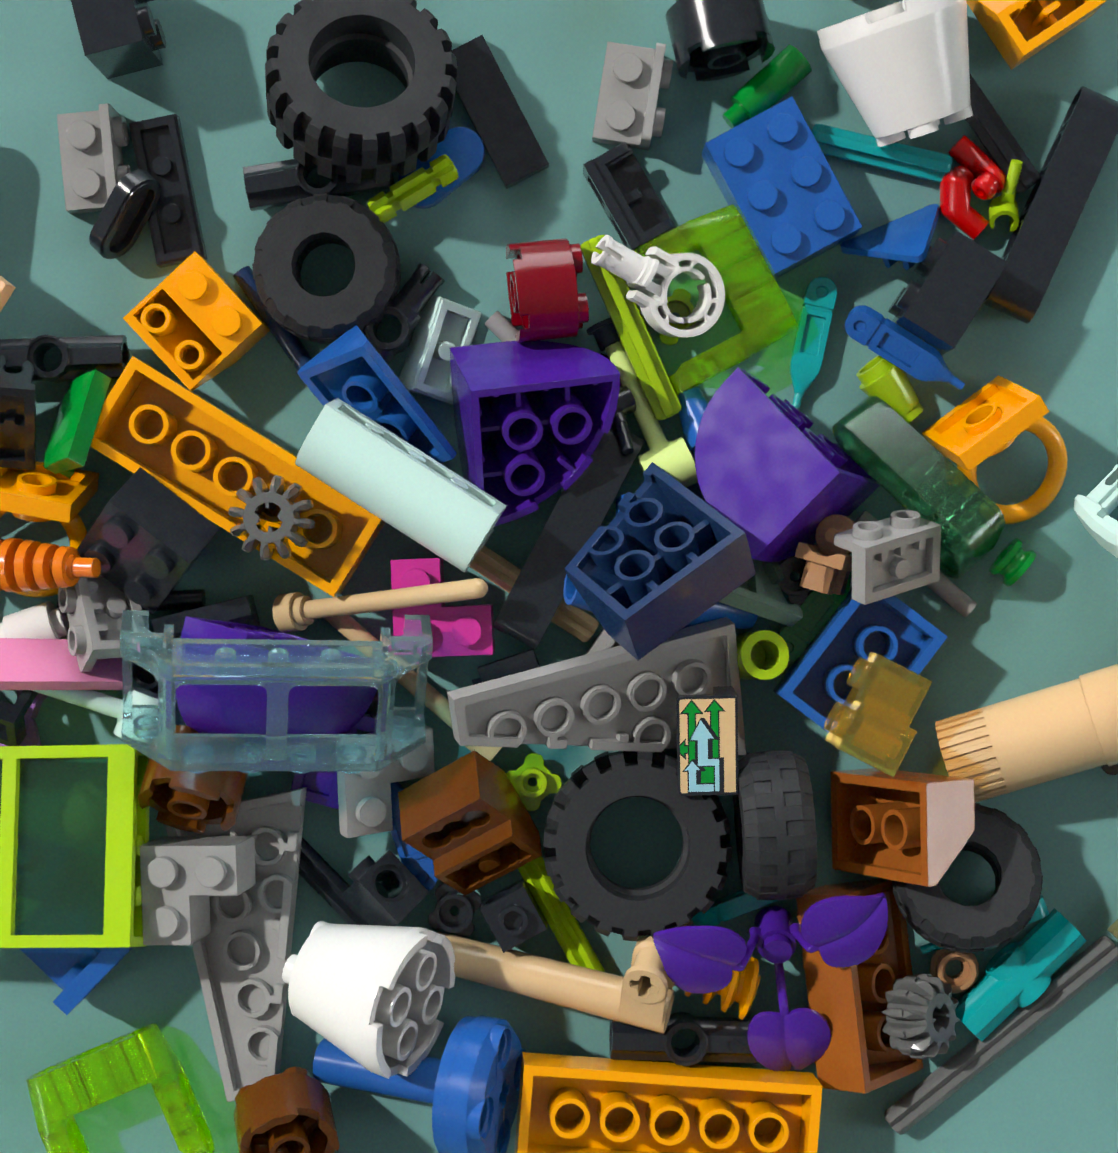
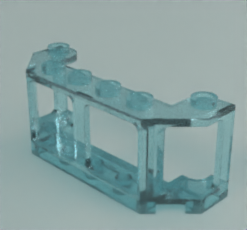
[120,610,433,774]

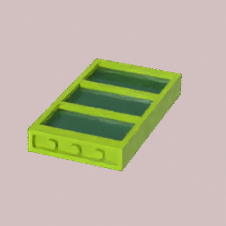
[0,744,151,948]

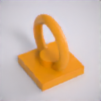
[922,375,1068,524]
[0,461,99,598]

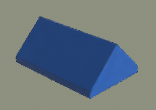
[297,325,457,463]

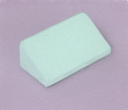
[399,296,481,405]

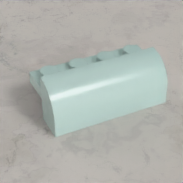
[295,398,506,573]

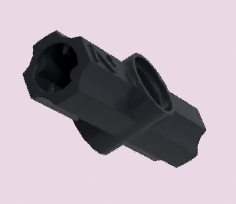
[243,159,395,211]
[0,335,130,383]
[609,1012,757,1066]

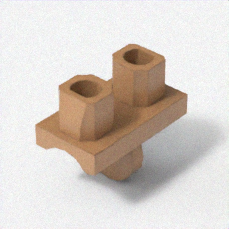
[794,514,855,595]

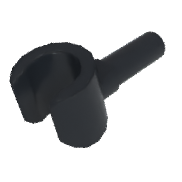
[613,386,636,455]

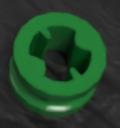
[989,538,1036,587]

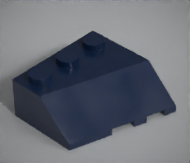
[565,462,756,661]

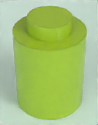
[736,630,789,680]

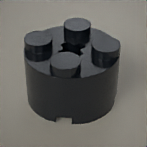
[666,0,775,81]

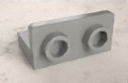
[592,42,673,150]
[57,103,131,214]
[834,510,941,605]
[58,575,151,672]

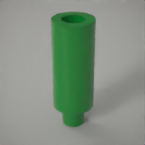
[722,44,812,128]

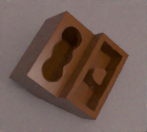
[398,750,542,896]

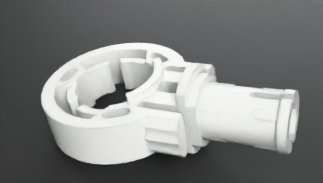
[591,235,725,338]

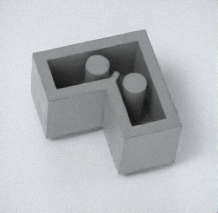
[140,836,256,945]

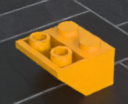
[967,0,1107,70]
[123,251,270,391]

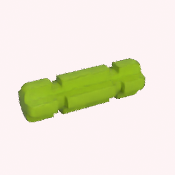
[367,154,459,223]

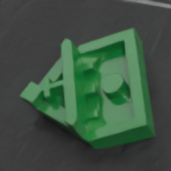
[44,369,111,479]

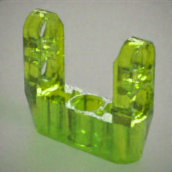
[633,204,798,395]
[26,1023,215,1153]

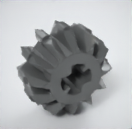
[228,475,315,560]
[882,973,960,1059]

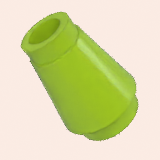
[856,355,924,426]

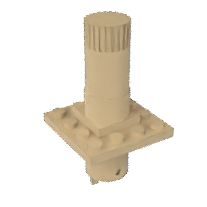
[935,664,1118,803]

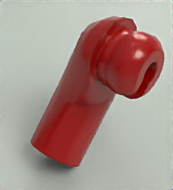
[947,134,1006,200]
[940,166,989,240]

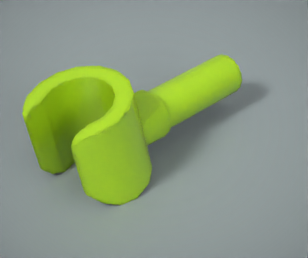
[989,159,1023,232]

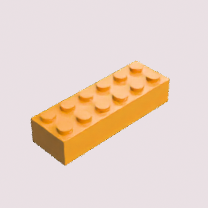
[90,356,386,597]
[514,1052,823,1153]

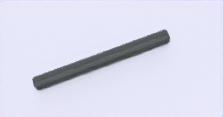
[884,936,1118,1135]

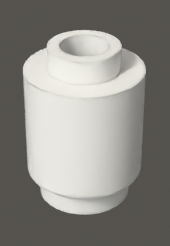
[0,601,70,639]

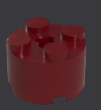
[506,238,589,343]

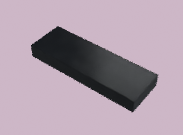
[451,35,549,189]
[129,114,207,268]

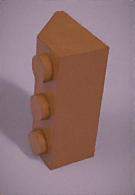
[831,768,975,887]

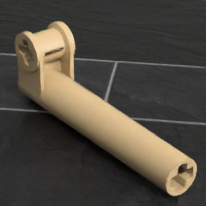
[438,931,675,1034]

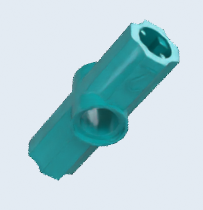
[955,908,1087,1042]

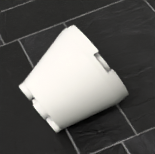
[817,0,973,147]
[282,921,455,1079]

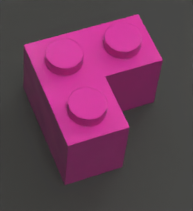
[390,558,495,659]

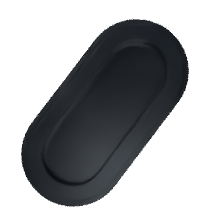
[89,169,161,259]

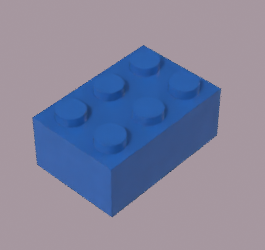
[701,96,862,282]
[773,588,948,755]

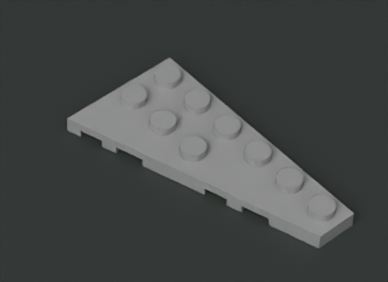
[447,617,746,755]
[166,787,307,1102]

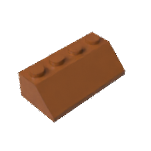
[796,878,924,1094]

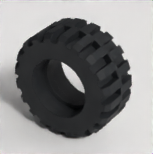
[265,0,458,184]
[543,751,732,942]

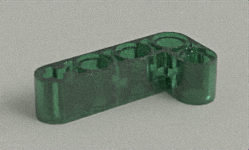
[832,396,1005,579]

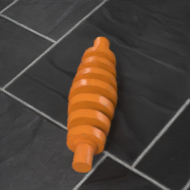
[0,538,101,593]

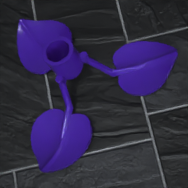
[653,893,888,1071]

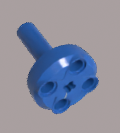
[313,1015,527,1153]

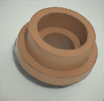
[929,949,979,993]

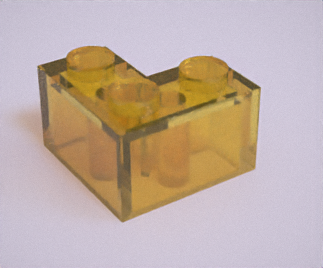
[824,652,932,777]

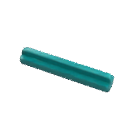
[811,123,952,183]

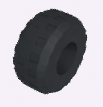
[252,194,401,344]
[733,750,817,900]
[892,803,1043,953]

